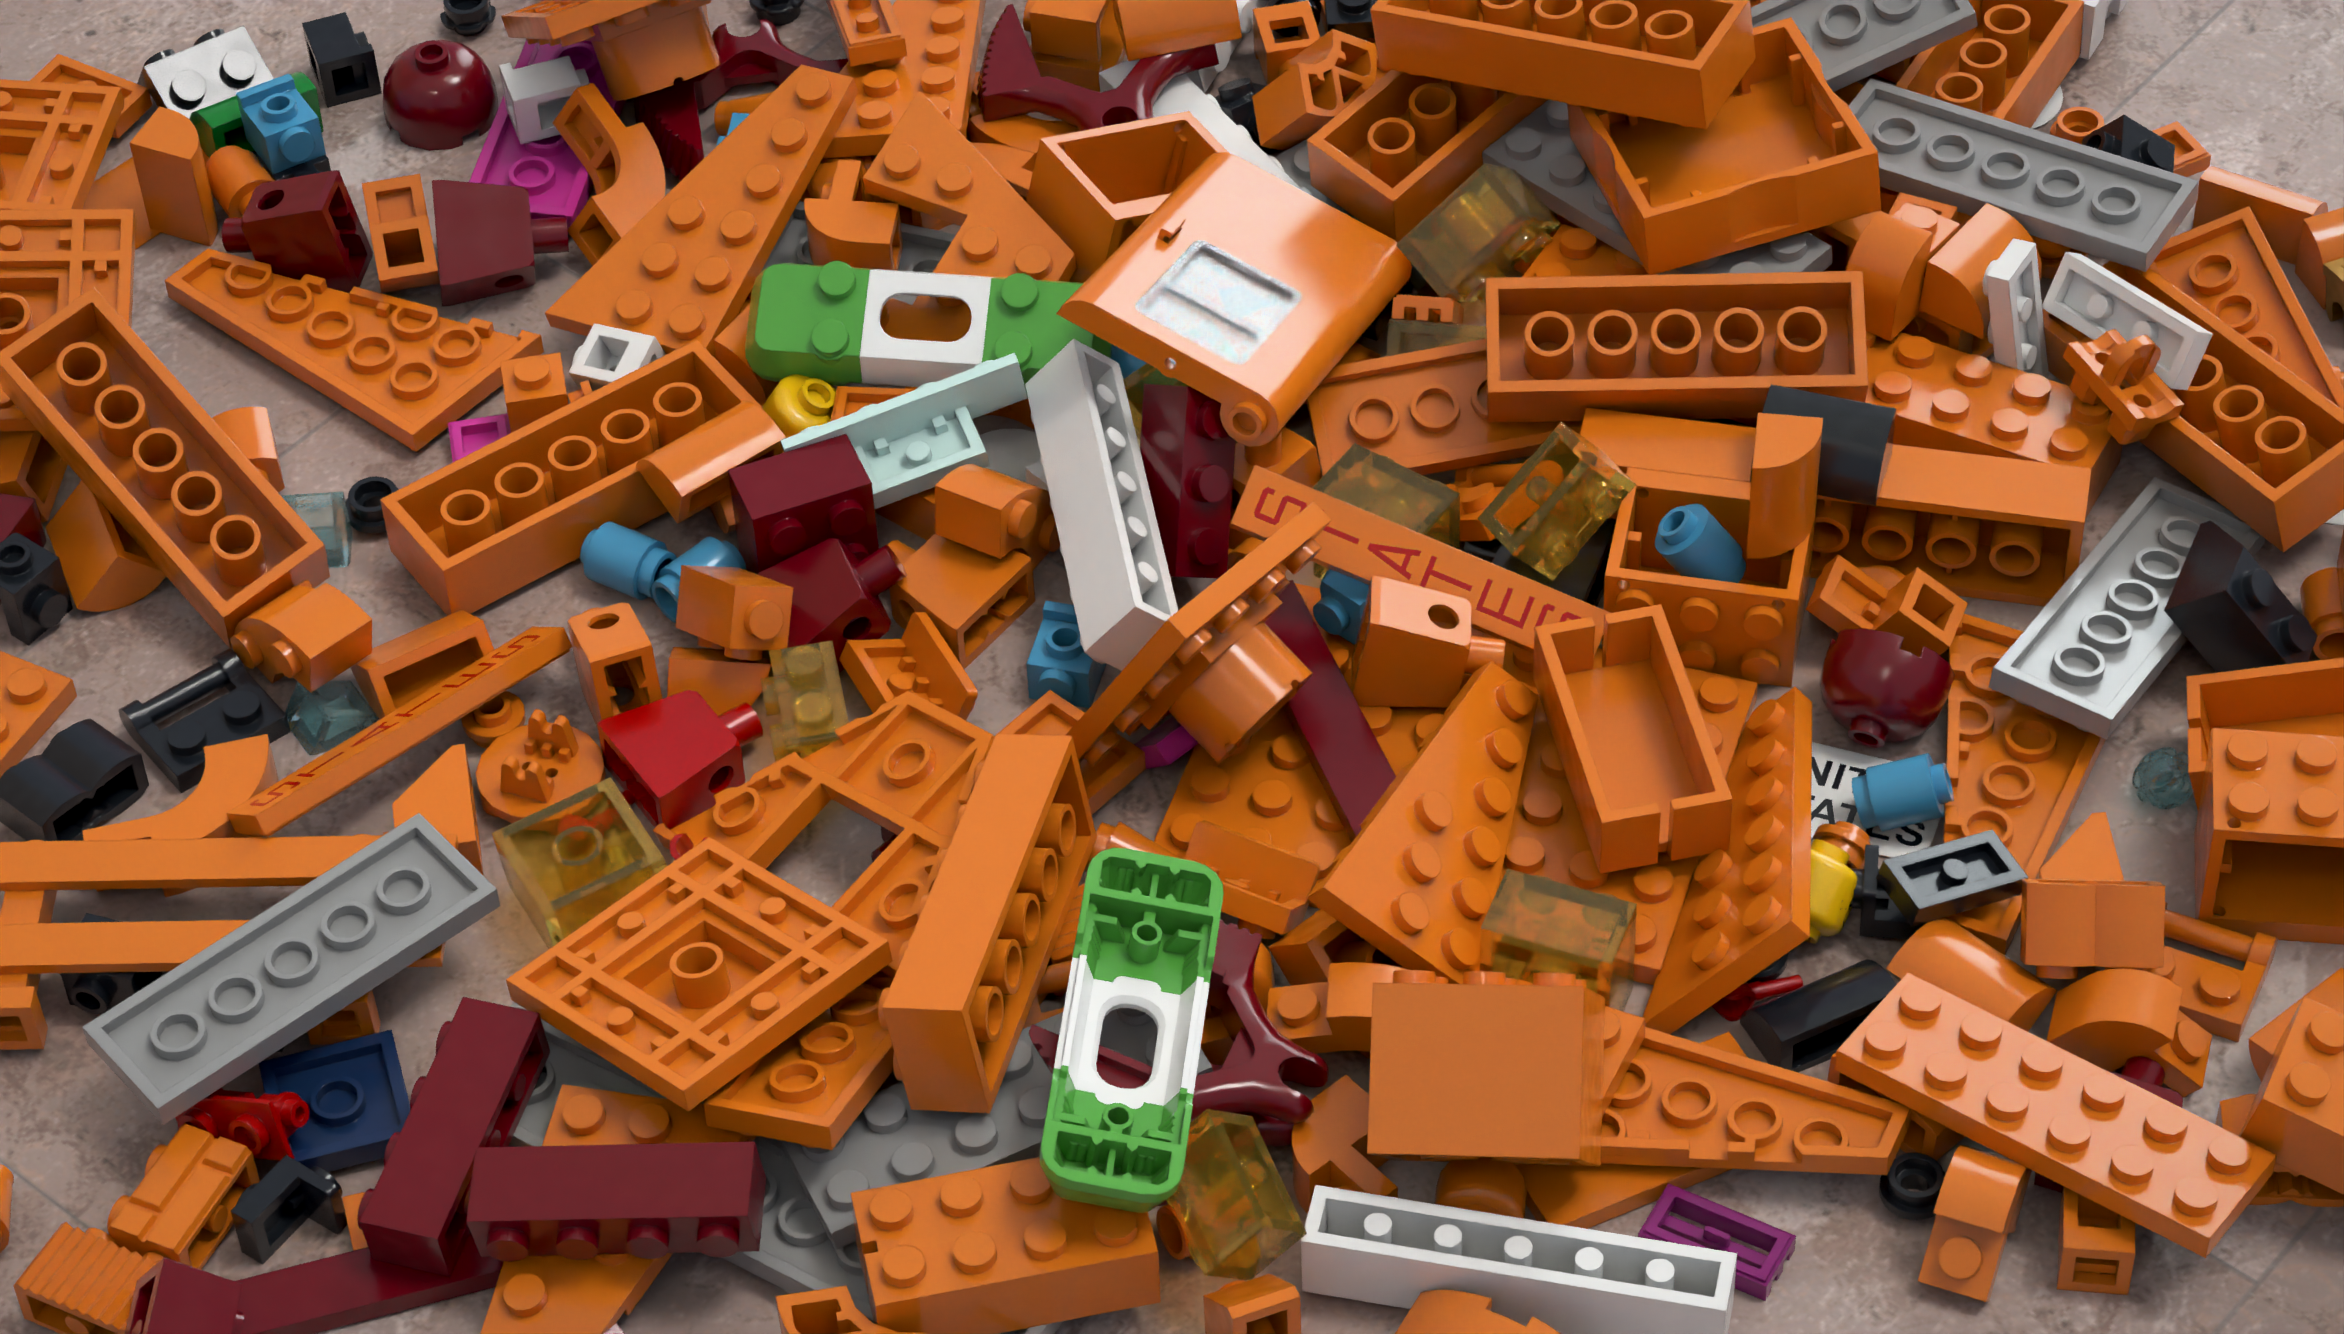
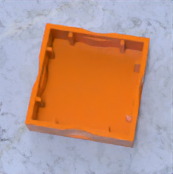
[1567,17,1881,275]

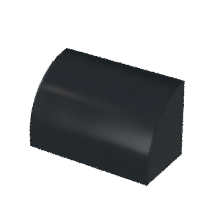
[1750,384,1896,506]
[1740,959,1897,1072]

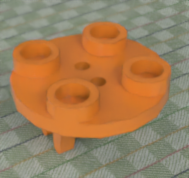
[476,709,606,832]

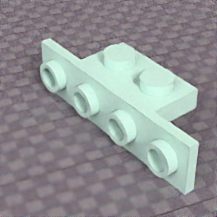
[780,353,1027,509]

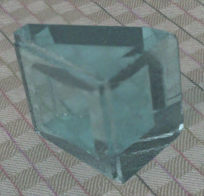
[281,492,353,568]
[285,680,380,755]

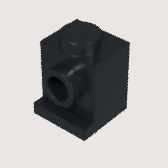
[302,12,382,108]

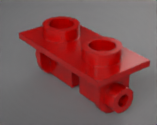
[175,1088,310,1161]

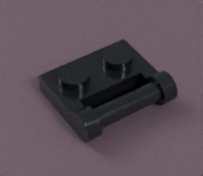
[119,649,291,793]

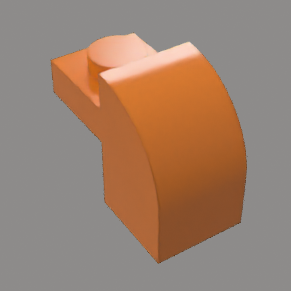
[804,160,903,270]
[362,174,440,294]
[1846,202,1960,342]
[1805,554,1968,657]
[2046,968,2213,1097]
[1292,1075,1398,1214]
[1918,1145,2032,1302]

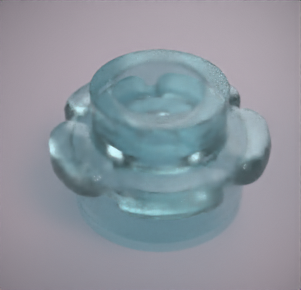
[2132,747,2193,810]

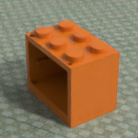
[1026,111,1241,309]
[1602,467,1817,687]
[2194,728,2344,945]
[1367,970,1605,1166]

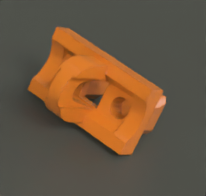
[2062,329,2184,445]

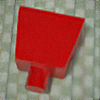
[597,690,763,830]

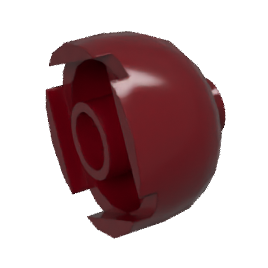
[383,40,498,151]
[1820,629,1955,748]

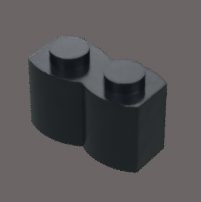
[0,719,149,841]

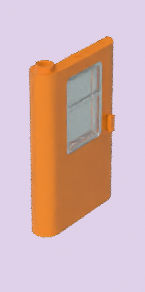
[1057,152,1412,447]

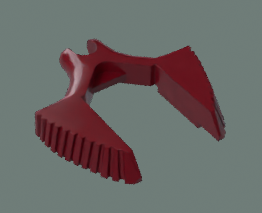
[977,4,1219,131]
[634,19,848,180]
[1029,919,1329,1124]

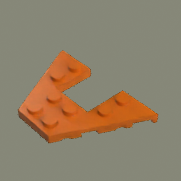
[751,91,1077,372]
[652,691,995,979]

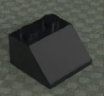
[2164,520,2318,673]

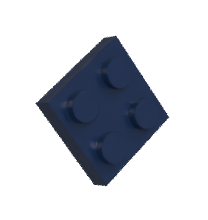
[258,1030,410,1172]

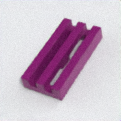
[1638,1183,1796,1301]

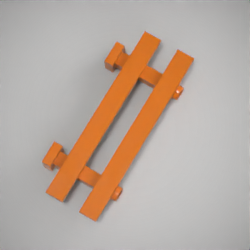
[0,834,459,1050]

